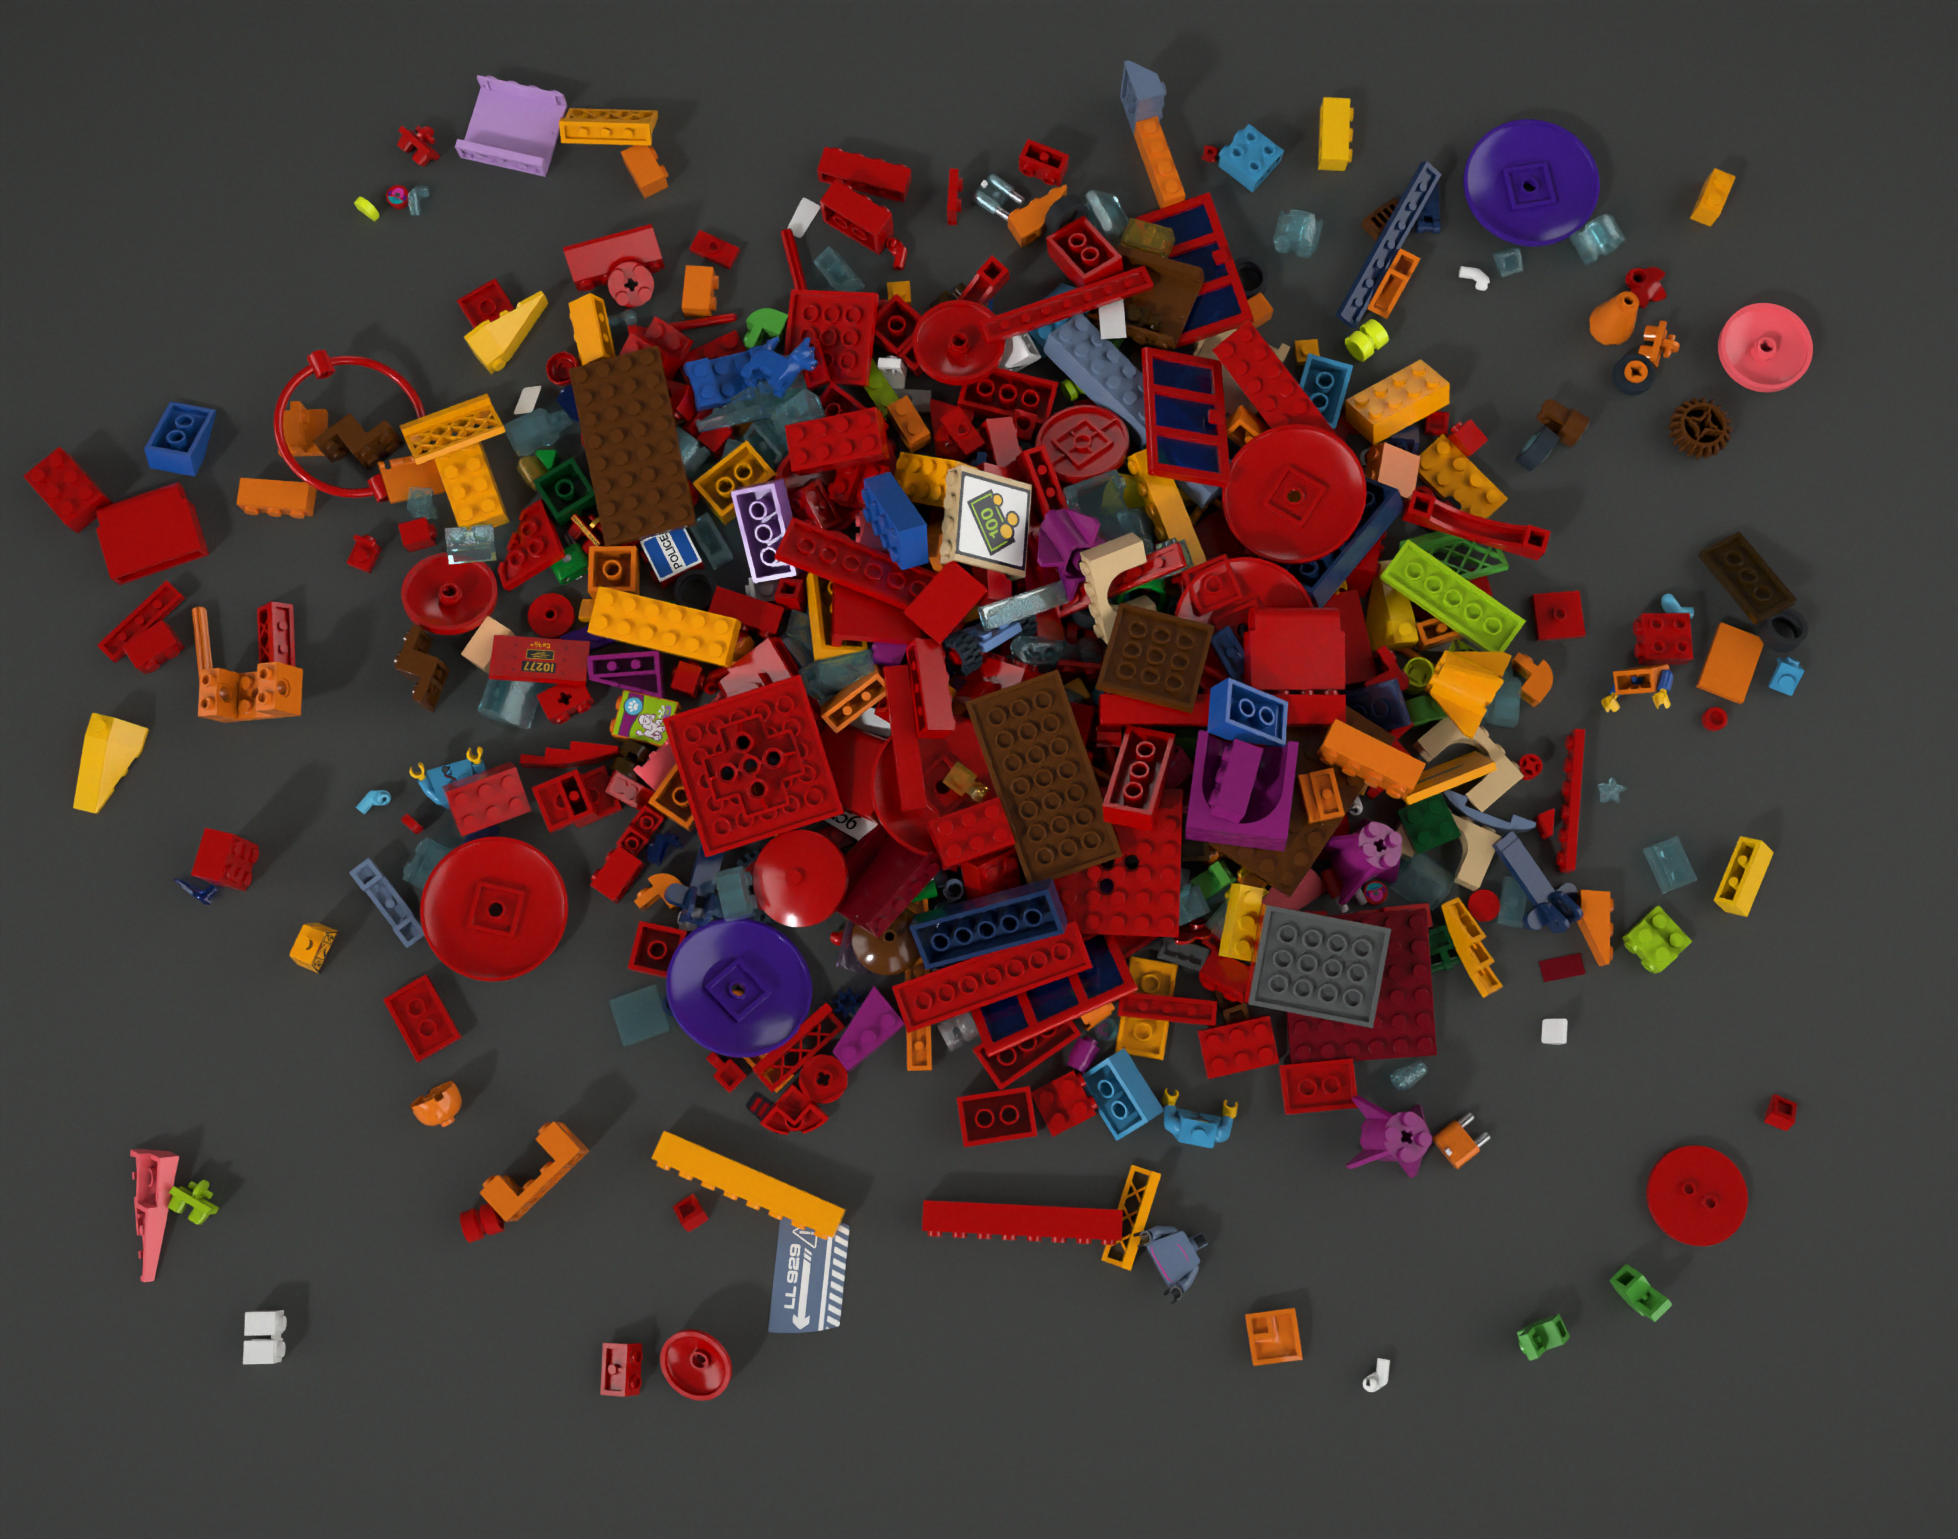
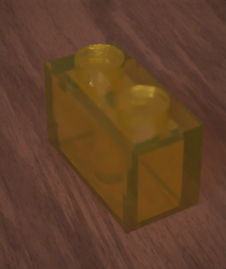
[1120,218,1175,258]

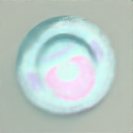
[1094,1017,1119,1042]

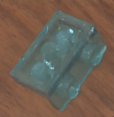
[402,837,452,890]

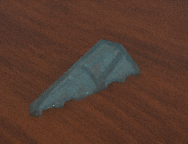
[695,371,813,432]

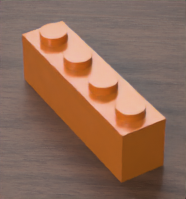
[1134,116,1186,209]

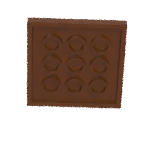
[1096,602,1215,713]

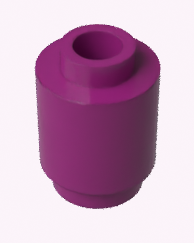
[1067,1035,1100,1074]

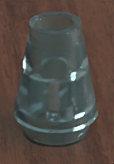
[1390,1061,1428,1092]

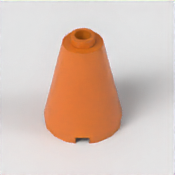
[1589,291,1639,346]

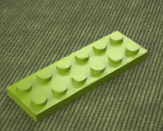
[1380,539,1526,652]

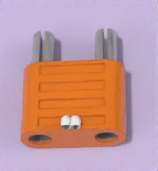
[1432,1112,1490,1169]

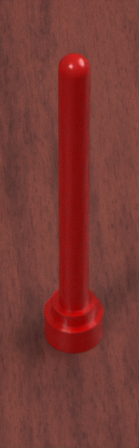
[628,313,737,336]

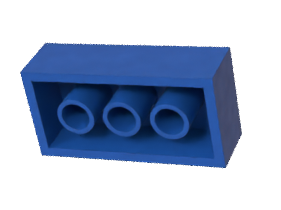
[861,472,929,570]

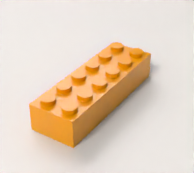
[587,586,742,668]

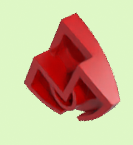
[760,1082,829,1135]

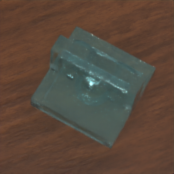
[1085,190,1135,243]

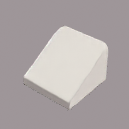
[1541,1019,1568,1045]

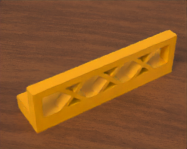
[1101,1165,1161,1271]

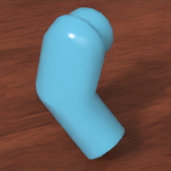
[1661,594,1694,619]

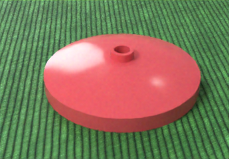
[1718,303,1813,393]

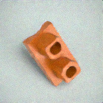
[1638,320,1680,369]

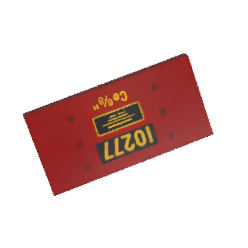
[489,635,590,686]

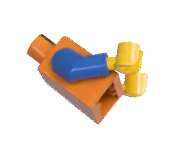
[1601,664,1673,712]

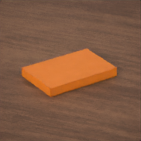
[1696,622,1764,704]

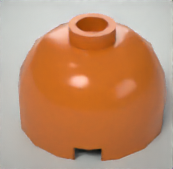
[410,1081,462,1127]

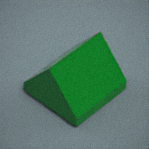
[535,450,561,472]

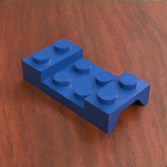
[682,345,775,412]

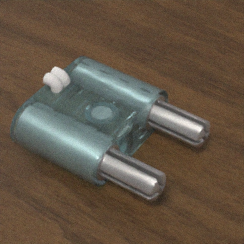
[972,173,1025,221]

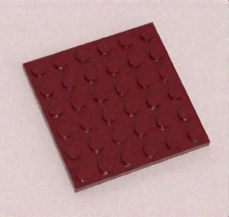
[1286,909,1437,1064]

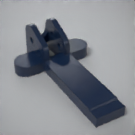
[1492,831,1583,933]
[664,843,731,928]

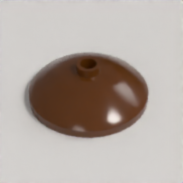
[851,908,921,976]

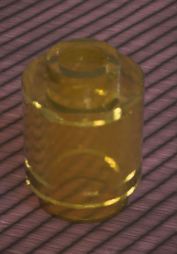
[516,455,547,491]

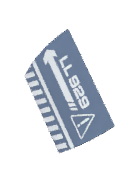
[768,1216,850,1333]

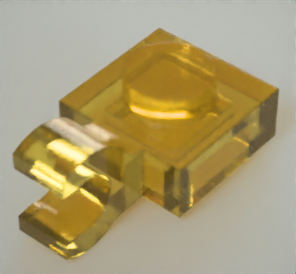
[943,761,989,802]

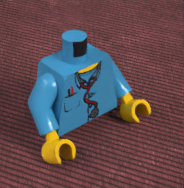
[409,746,486,809]
[1161,1088,1238,1148]

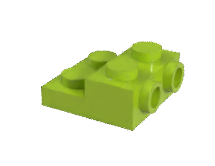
[1621,905,1692,974]

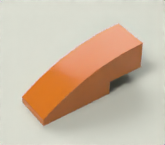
[1367,248,1421,319]

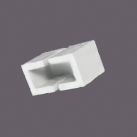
[243,1310,287,1364]

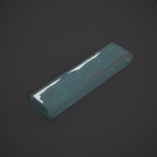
[977,580,1069,631]

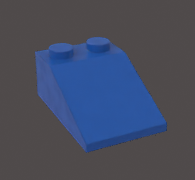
[144,401,216,476]
[1207,678,1288,747]

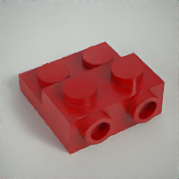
[828,463,891,510]
[1031,1070,1098,1137]

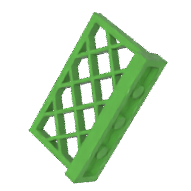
[1398,517,1509,580]

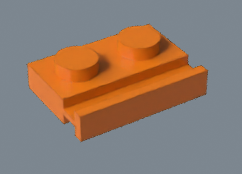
[1297,768,1345,824]

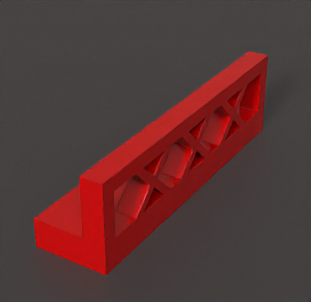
[257,601,296,667]
[752,1003,845,1093]

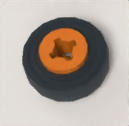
[1612,354,1655,396]

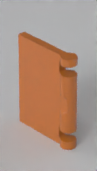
[378,453,446,504]

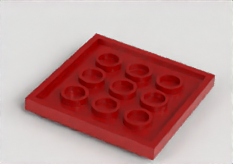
[784,289,879,387]

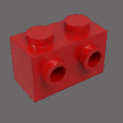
[1018,139,1069,187]

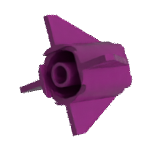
[1037,508,1106,601]
[1322,818,1402,906]
[1345,1095,1432,1178]

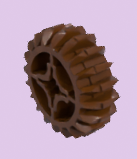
[1667,397,1733,459]

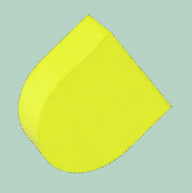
[354,196,380,222]

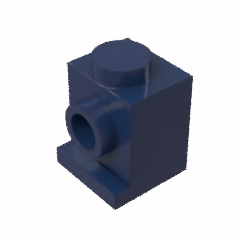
[1383,426,1419,455]

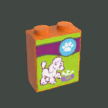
[610,690,682,749]

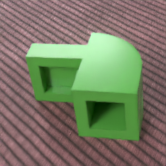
[744,308,788,351]
[1405,695,1448,730]
[1189,860,1236,904]
[1609,1263,1672,1322]
[1517,1313,1570,1361]

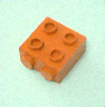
[1364,442,1420,503]

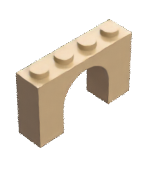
[1079,532,1157,645]
[1412,717,1524,812]
[1395,800,1501,891]

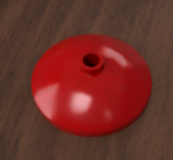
[660,1329,732,1401]

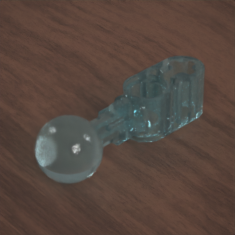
[1010,636,1104,664]

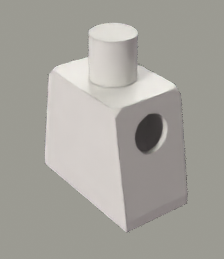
[997,332,1041,372]

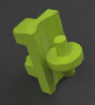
[168,1180,219,1225]

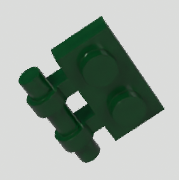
[1428,924,1461,975]

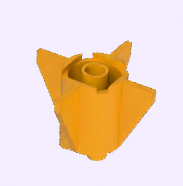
[1424,650,1512,739]

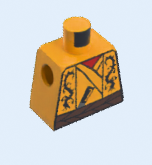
[289,923,340,974]

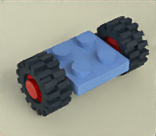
[942,596,1038,677]

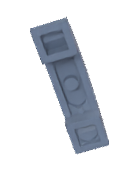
[1441,790,1536,833]
[349,858,425,949]

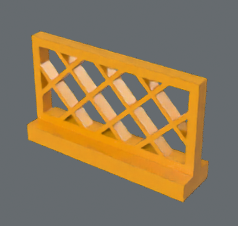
[559,108,658,146]
[399,393,506,465]

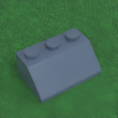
[1120,60,1167,135]

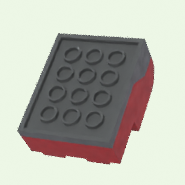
[1244,904,1391,1028]

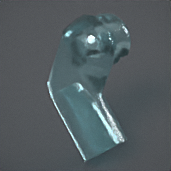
[608,309,637,328]

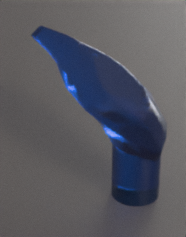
[174,878,218,905]

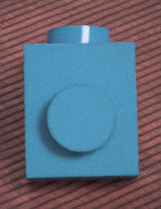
[1768,656,1804,696]

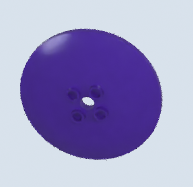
[1463,119,1600,247]
[666,918,812,1057]

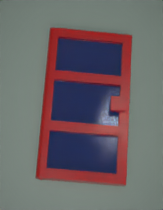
[1133,192,1254,348]
[1141,347,1231,488]
[971,934,1138,1058]

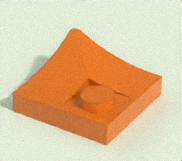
[1245,1308,1303,1366]

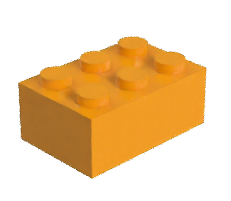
[692,440,776,526]

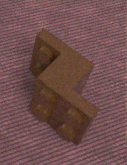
[312,413,404,470]
[394,624,451,713]

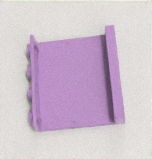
[455,75,568,177]

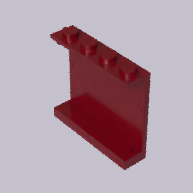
[836,823,942,938]

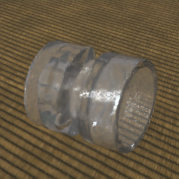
[936,1012,980,1052]

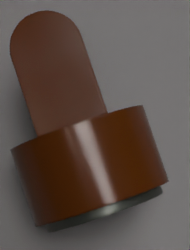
[1537,399,1590,448]

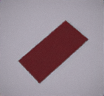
[1539,953,1586,982]

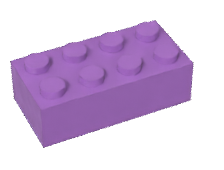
[731,478,804,583]

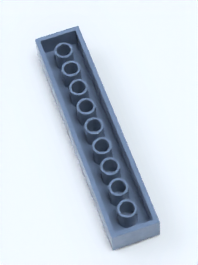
[1043,313,1232,509]

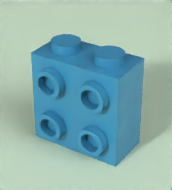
[1218,124,1284,193]

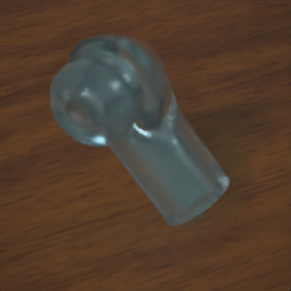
[408,185,429,216]

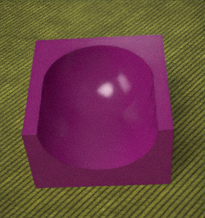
[1186,730,1299,852]

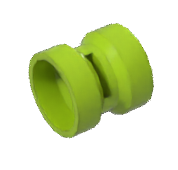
[1060,379,1085,402]

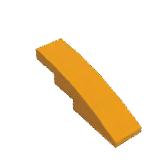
[1441,897,1503,998]

